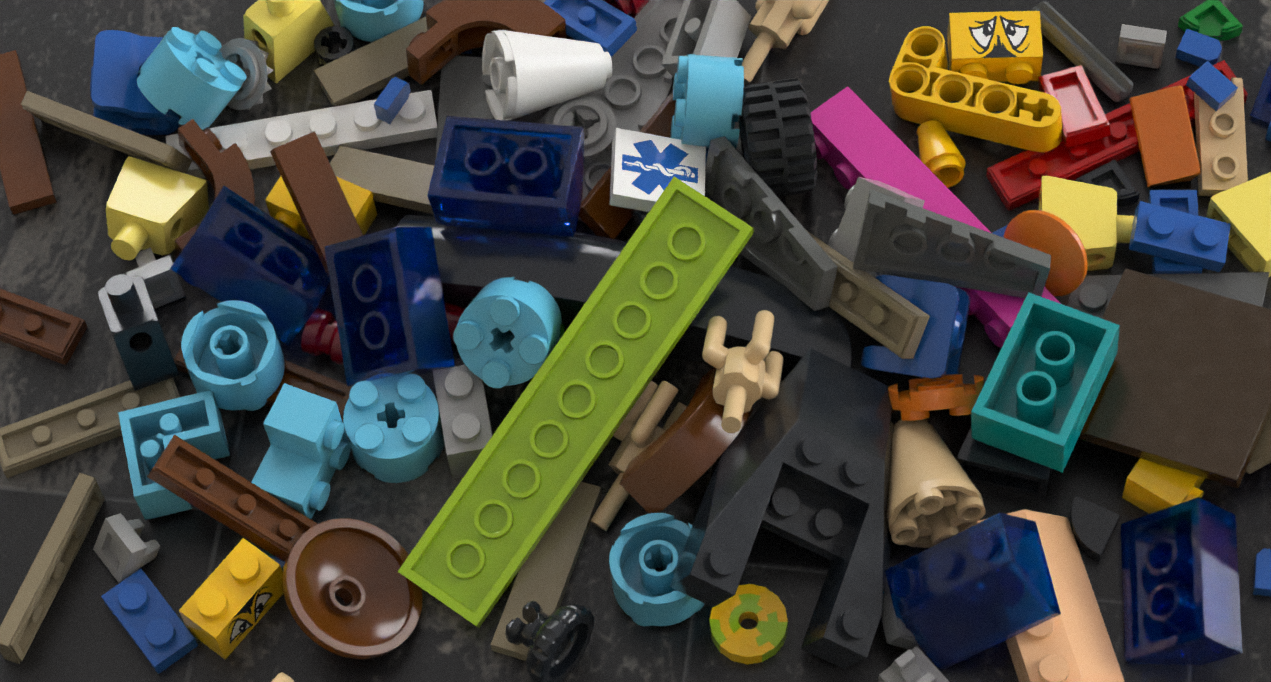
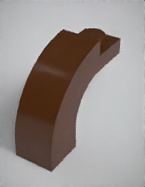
[406,0,566,85]
[175,119,255,289]
[619,368,753,514]

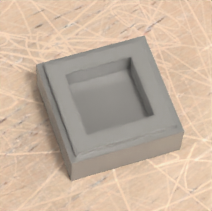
[1115,24,1167,69]

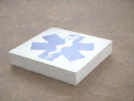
[609,128,706,212]

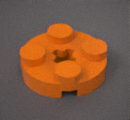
[888,374,985,421]

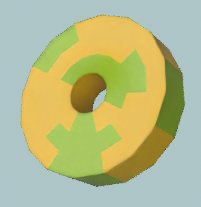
[709,584,788,664]

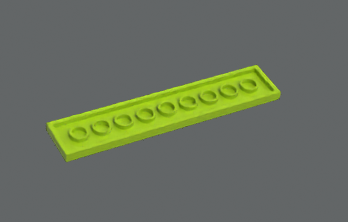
[398,176,754,628]

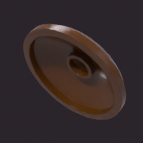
[283,518,423,659]

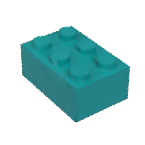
[971,292,1120,473]

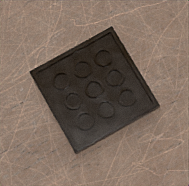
[1078,268,1271,488]

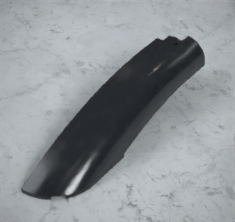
[385,214,853,371]

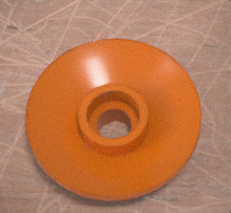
[1004,210,1088,296]

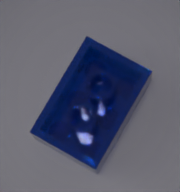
[324,227,455,386]

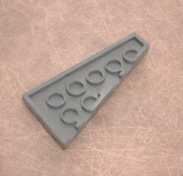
[516,0,684,222]

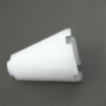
[482,29,612,121]

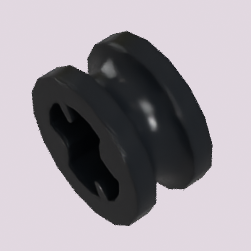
[314,26,356,66]

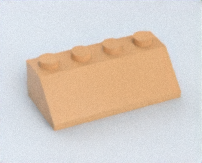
[974,509,1125,682]

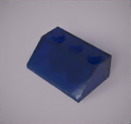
[427,116,584,237]
[170,186,330,346]
[1121,497,1243,665]
[885,513,1061,669]

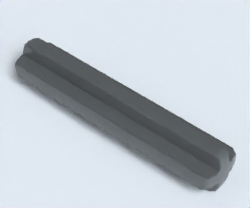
[1031,1,1133,103]

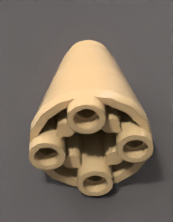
[887,419,986,553]

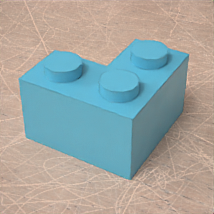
[252,383,351,519]
[118,390,230,520]

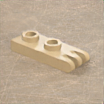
[1194,78,1248,196]

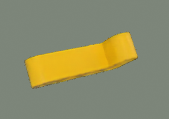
[889,26,1062,152]

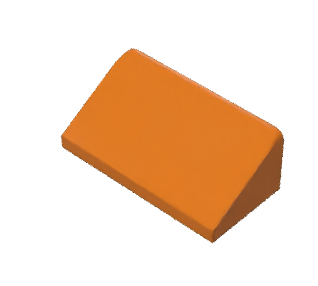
[1129,85,1200,187]

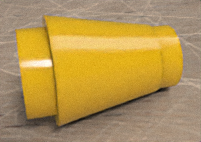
[917,120,966,188]

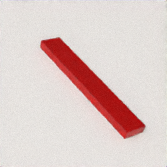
[986,60,1248,211]

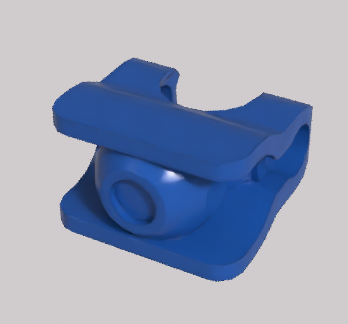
[90,30,180,135]
[861,275,970,379]

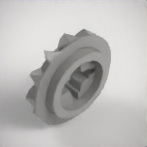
[220,38,274,110]
[544,95,617,162]

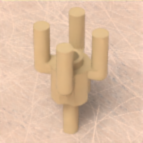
[742,0,829,85]
[702,310,784,433]
[590,380,687,531]

